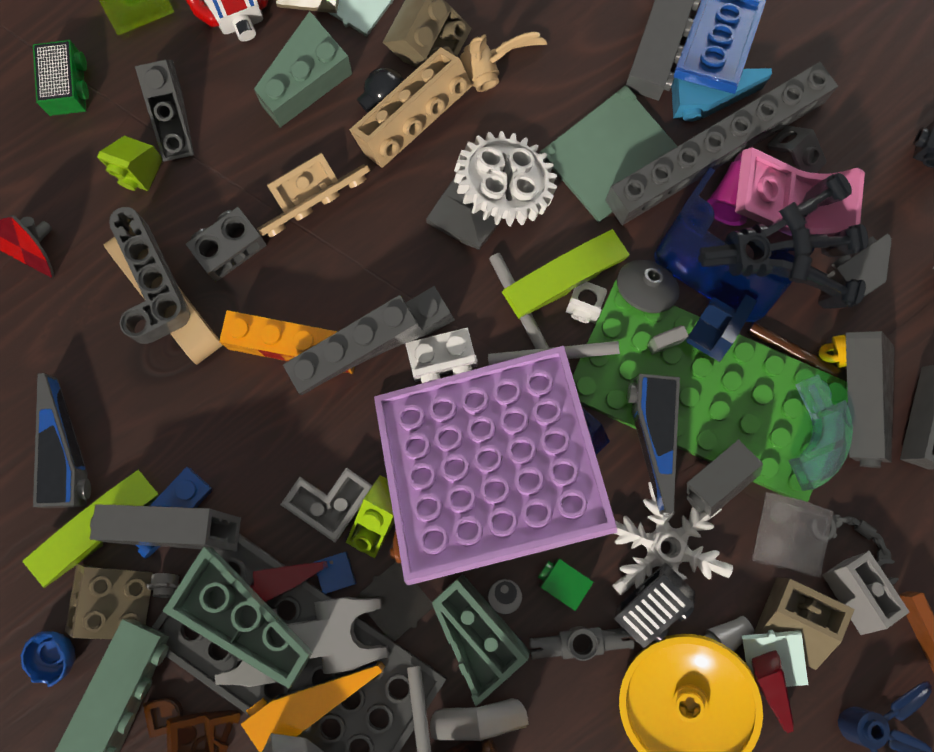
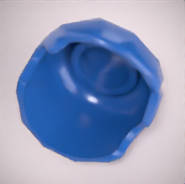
[20,631,76,687]

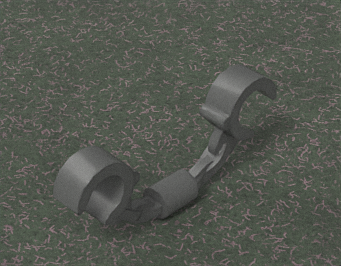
[805,515,899,585]

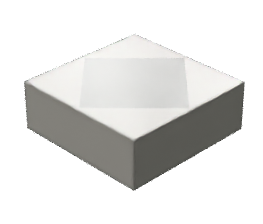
[647,325,689,355]

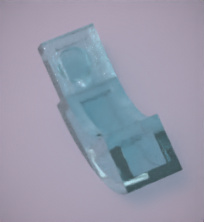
[788,374,853,491]

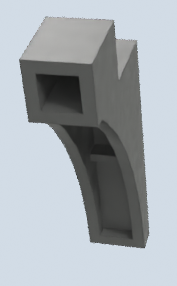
[283,286,455,395]

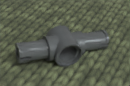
[529,626,634,661]

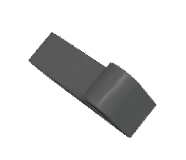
[109,207,190,344]

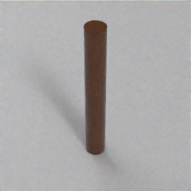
[747,322,841,377]

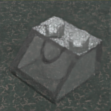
[751,492,834,578]

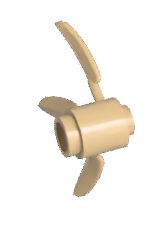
[460,32,547,92]

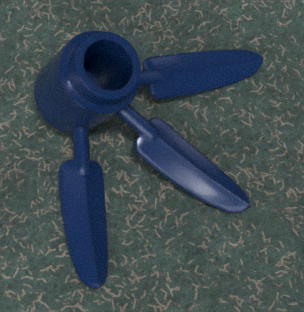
[838,681,932,752]

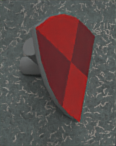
[0,215,54,278]

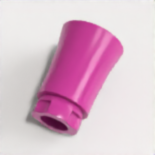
[705,152,748,226]

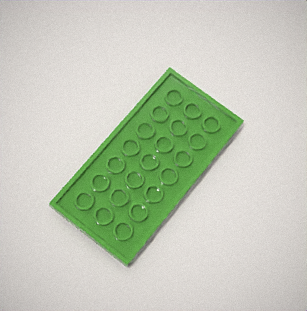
[572,280,848,504]

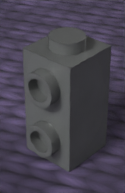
[687,439,763,517]

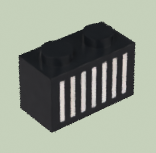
[614,562,695,648]

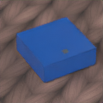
[315,551,357,594]

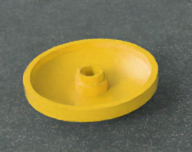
[619,634,763,752]

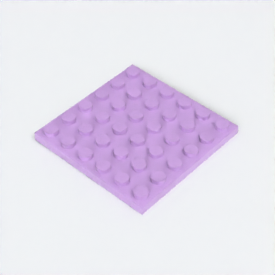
[374,346,618,585]

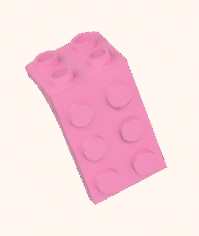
[735,147,865,237]

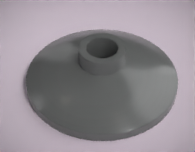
[617,260,680,313]

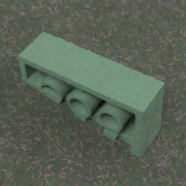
[163,546,313,689]
[55,619,170,752]

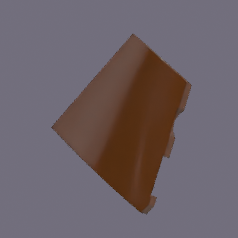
[166,710,240,752]

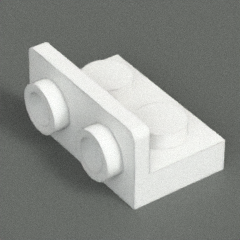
[405,327,477,383]

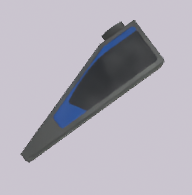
[33,373,91,508]
[627,374,680,515]

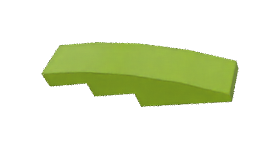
[502,229,630,319]
[23,470,159,588]

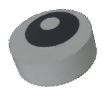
[488,579,522,614]

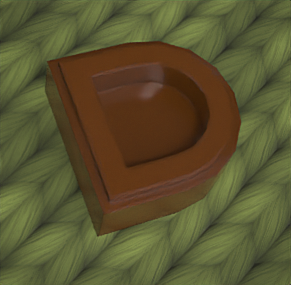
[143,697,183,738]

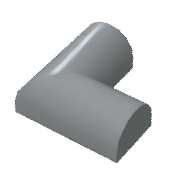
[280,468,373,543]
[430,698,529,741]

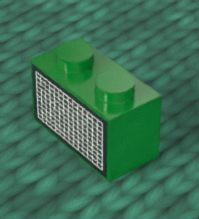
[33,40,89,116]

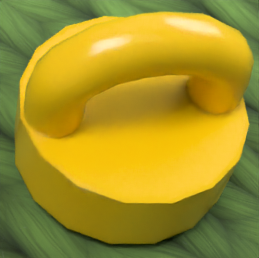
[819,334,847,368]

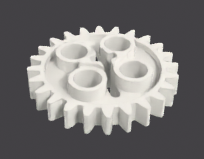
[454,131,557,226]

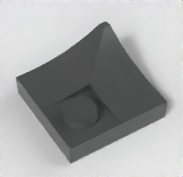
[426,177,508,250]

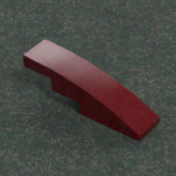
[249,561,328,602]

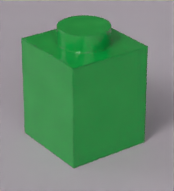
[538,558,594,611]

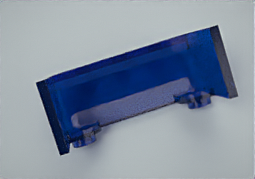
[654,167,817,322]

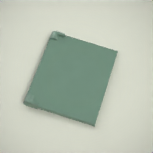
[539,86,678,223]

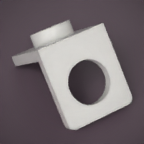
[565,282,607,324]

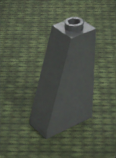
[846,331,895,468]
[90,504,241,552]

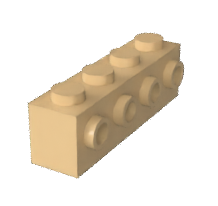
[349,47,472,168]

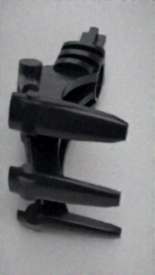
[698,173,868,309]

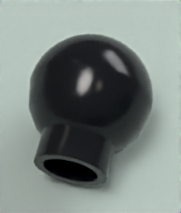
[356,67,404,113]

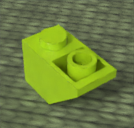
[97,136,162,191]
[346,475,394,558]

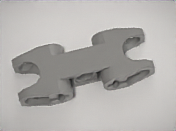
[215,597,389,687]

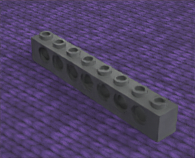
[605,62,838,225]

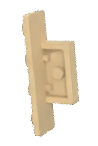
[257,153,371,237]

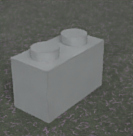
[822,551,909,635]

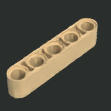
[103,226,223,365]

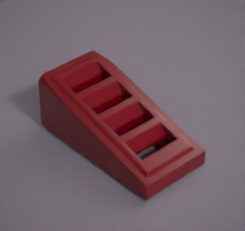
[751,650,794,734]

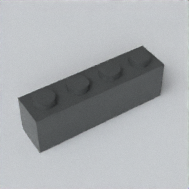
[625,0,700,101]

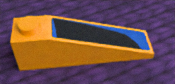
[241,661,385,752]

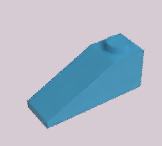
[671,68,772,121]

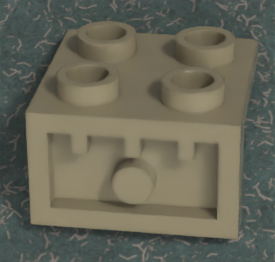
[65,564,153,639]

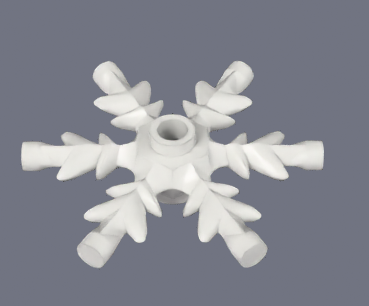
[612,482,733,595]

